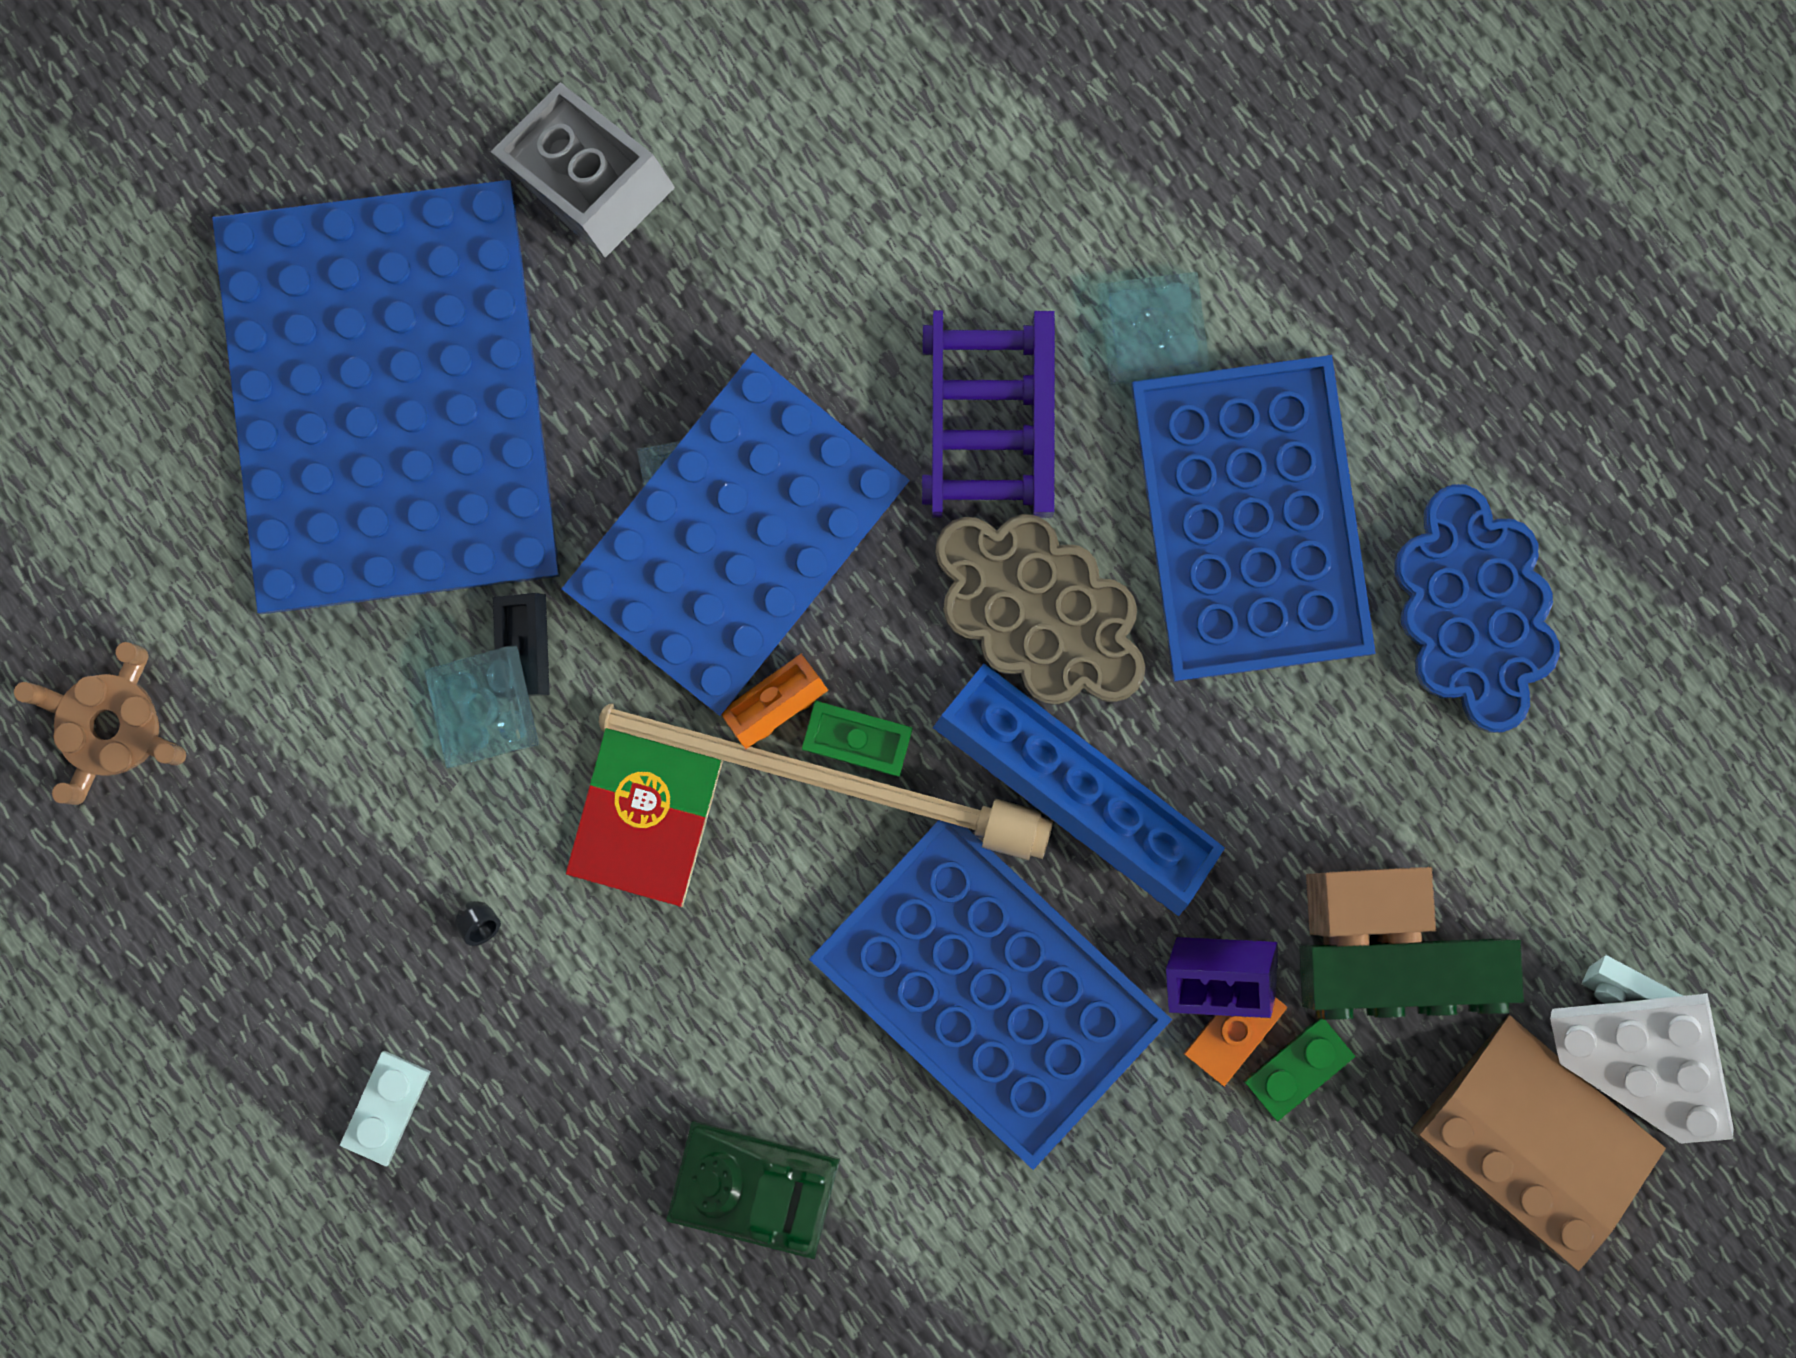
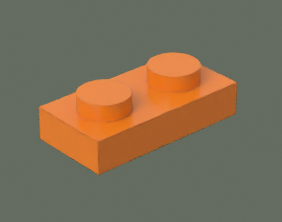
[721,653,829,749]

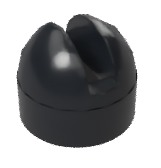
[455,901,501,946]

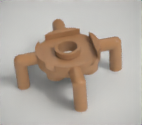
[14,642,186,805]

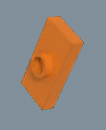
[1183,997,1288,1087]

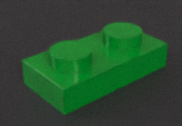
[802,701,913,777]
[1243,1018,1356,1122]

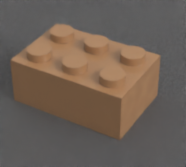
[1306,867,1436,946]

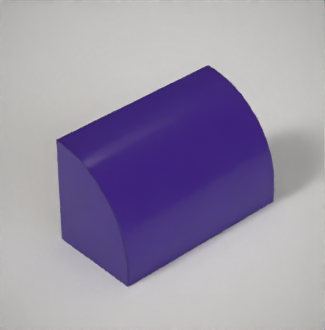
[1166,937,1278,1018]

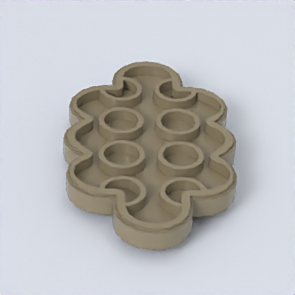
[935,514,1145,705]

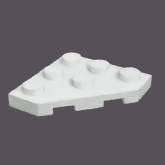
[1550,994,1734,1143]

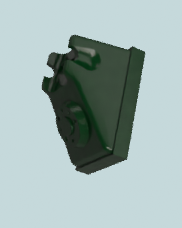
[666,1120,840,1260]

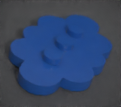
[1394,484,1560,733]

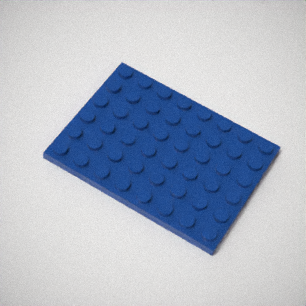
[212,180,560,615]

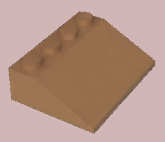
[1410,1015,1666,1271]

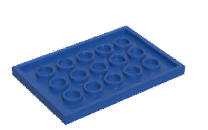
[562,353,910,716]
[1131,355,1376,682]
[809,820,1172,1170]

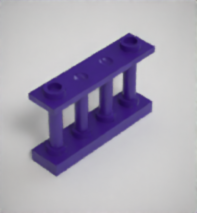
[922,310,1055,518]

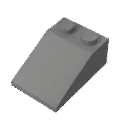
[491,82,675,258]

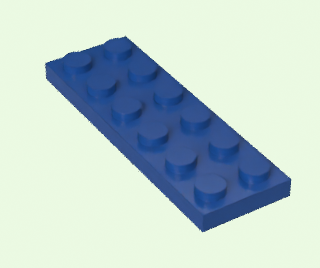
[933,664,1225,916]

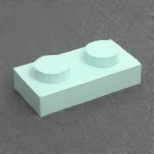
[1582,955,1683,1004]
[340,1051,431,1166]

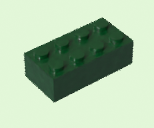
[1299,938,1524,1020]

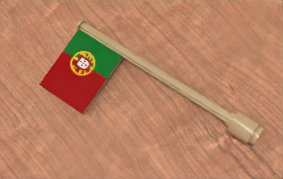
[566,704,1053,907]

